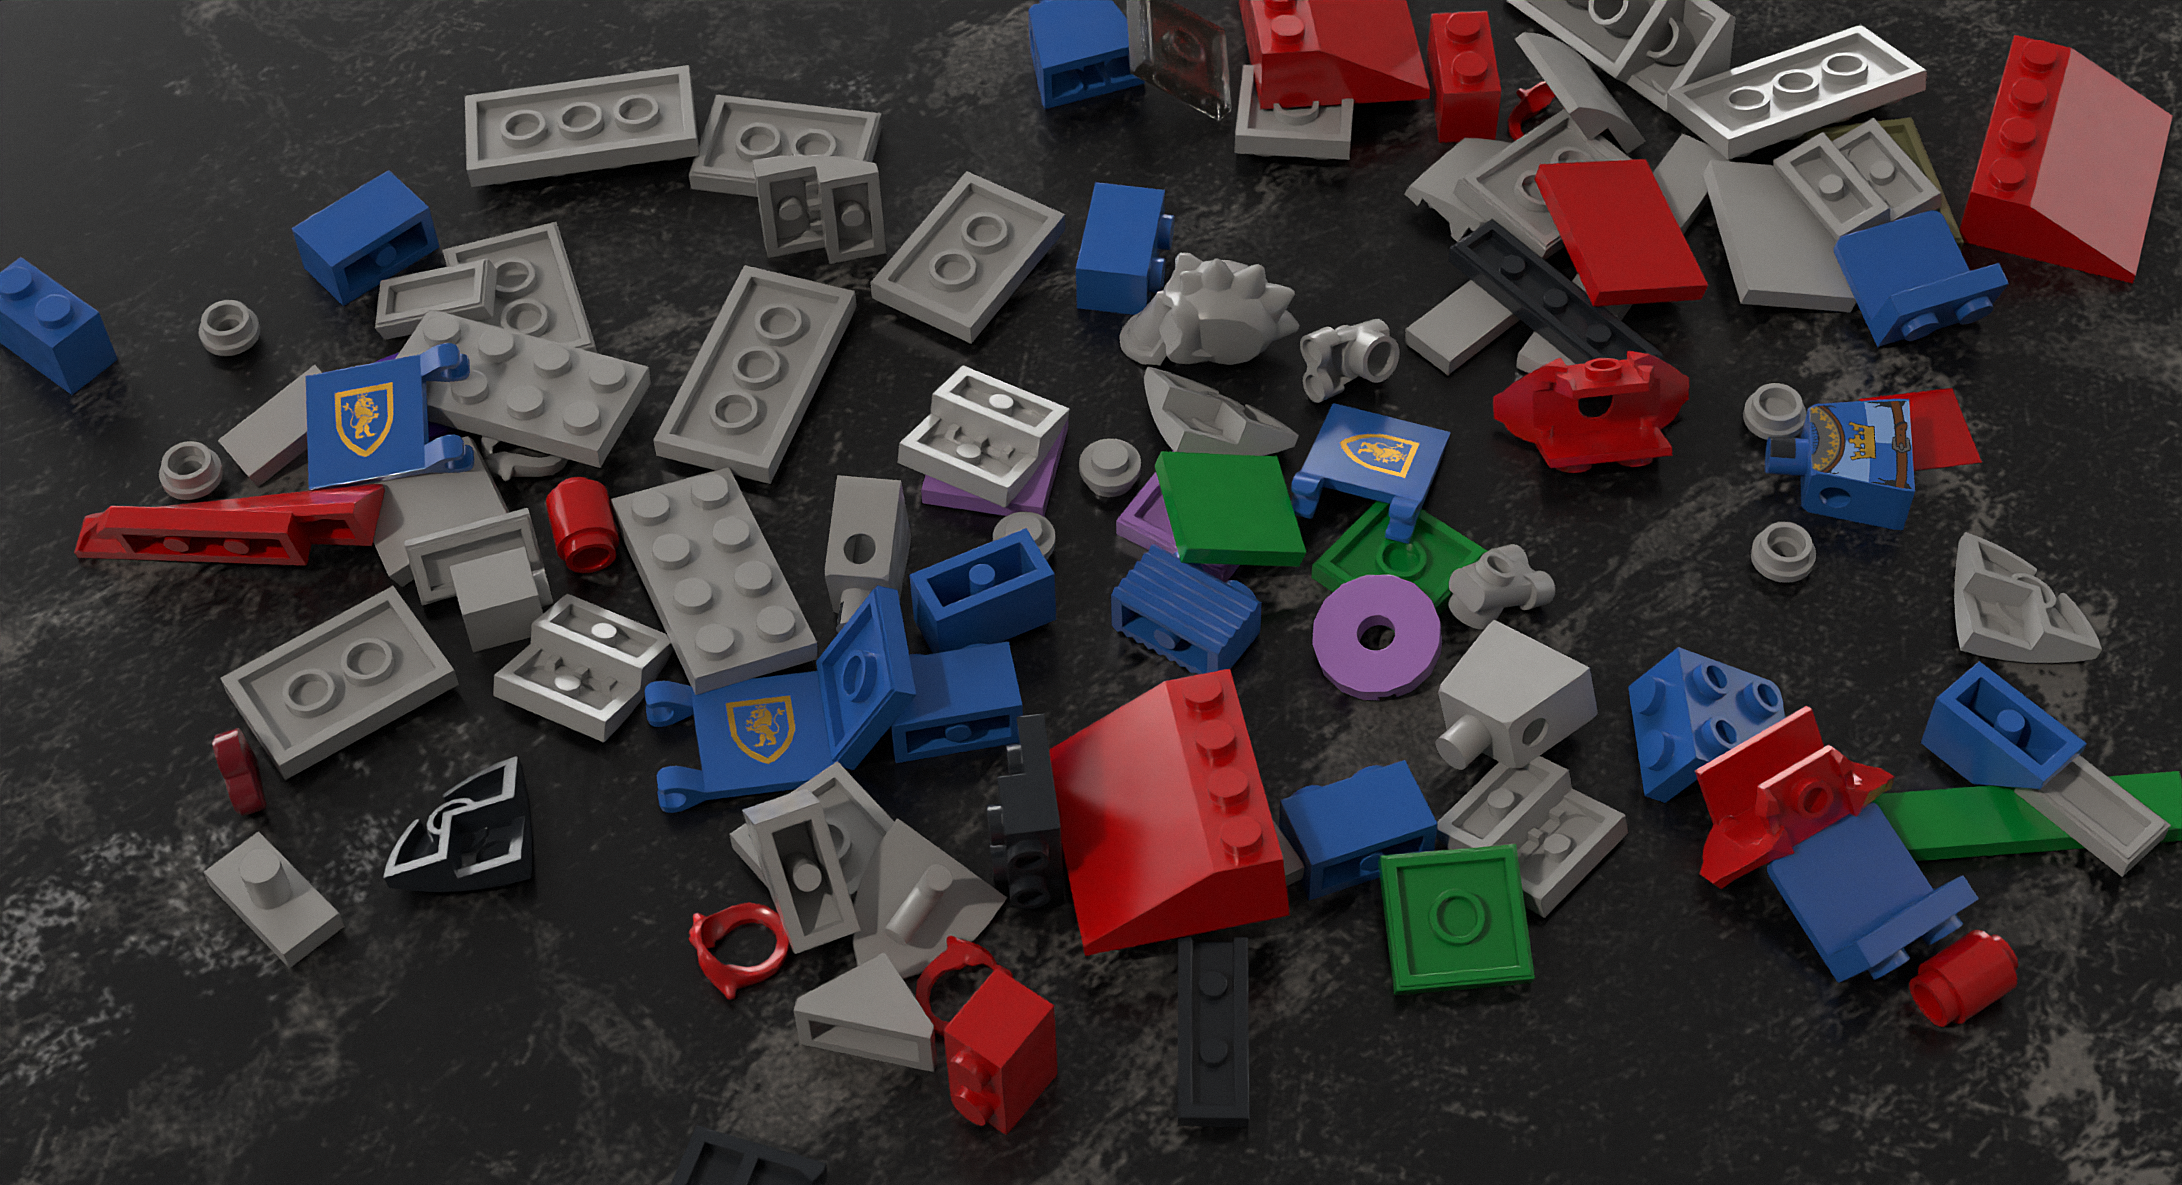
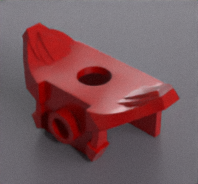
[1493,351,1689,473]
[1695,706,1895,889]

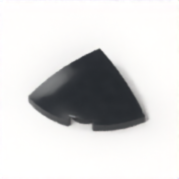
[383,756,532,892]

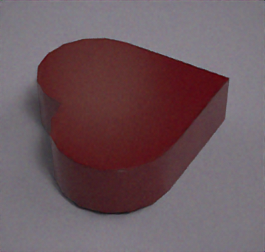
[212,728,266,816]

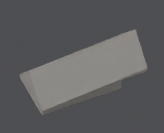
[1507,0,1736,113]

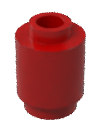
[546,477,619,573]
[1909,929,2018,1027]

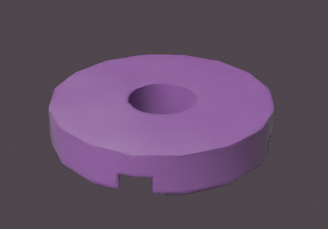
[1312,575,1442,700]

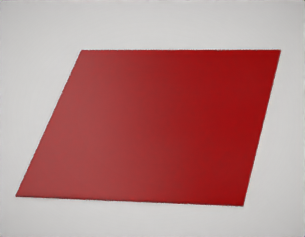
[1858,388,1982,471]

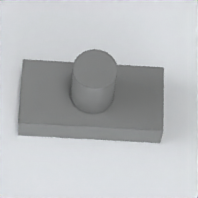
[204,831,344,968]

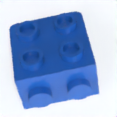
[1834,210,2009,347]
[1628,647,1785,803]
[1767,802,1979,983]

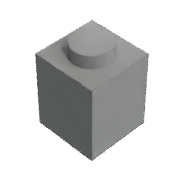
[449,546,554,652]

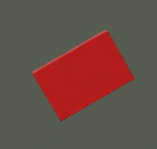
[1534,159,1708,306]

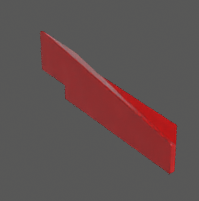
[74,483,385,565]

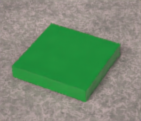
[1155,451,1306,567]
[1311,501,1487,632]
[1378,844,1535,995]

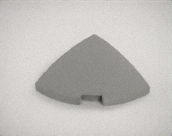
[1144,366,1299,456]
[1954,532,2102,663]

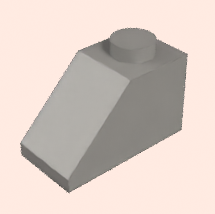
[742,788,861,954]

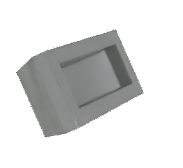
[794,952,938,1072]

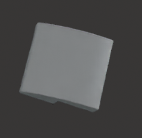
[1515,32,1645,154]
[1773,118,1941,241]
[752,155,886,264]
[898,366,1069,508]
[364,436,509,587]
[493,594,674,742]
[1436,756,1628,918]

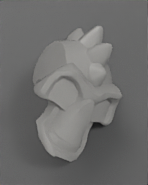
[1119,253,1299,365]

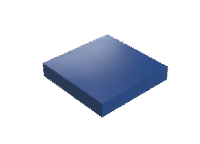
[816,585,916,770]

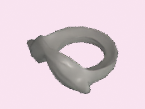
[481,436,569,481]

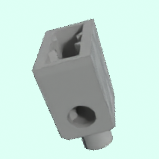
[825,475,911,633]
[1436,620,1598,770]

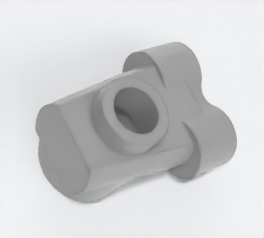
[1300,319,1400,403]
[1448,544,1555,630]

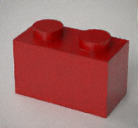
[1427,11,1501,143]
[943,968,1058,1135]

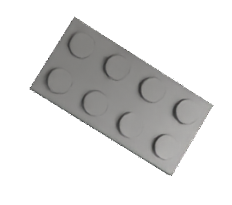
[1667,25,1926,160]
[465,65,699,187]
[653,265,857,484]
[395,309,651,468]
[611,467,817,695]

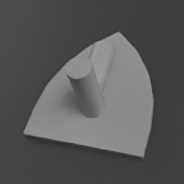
[853,818,1007,979]

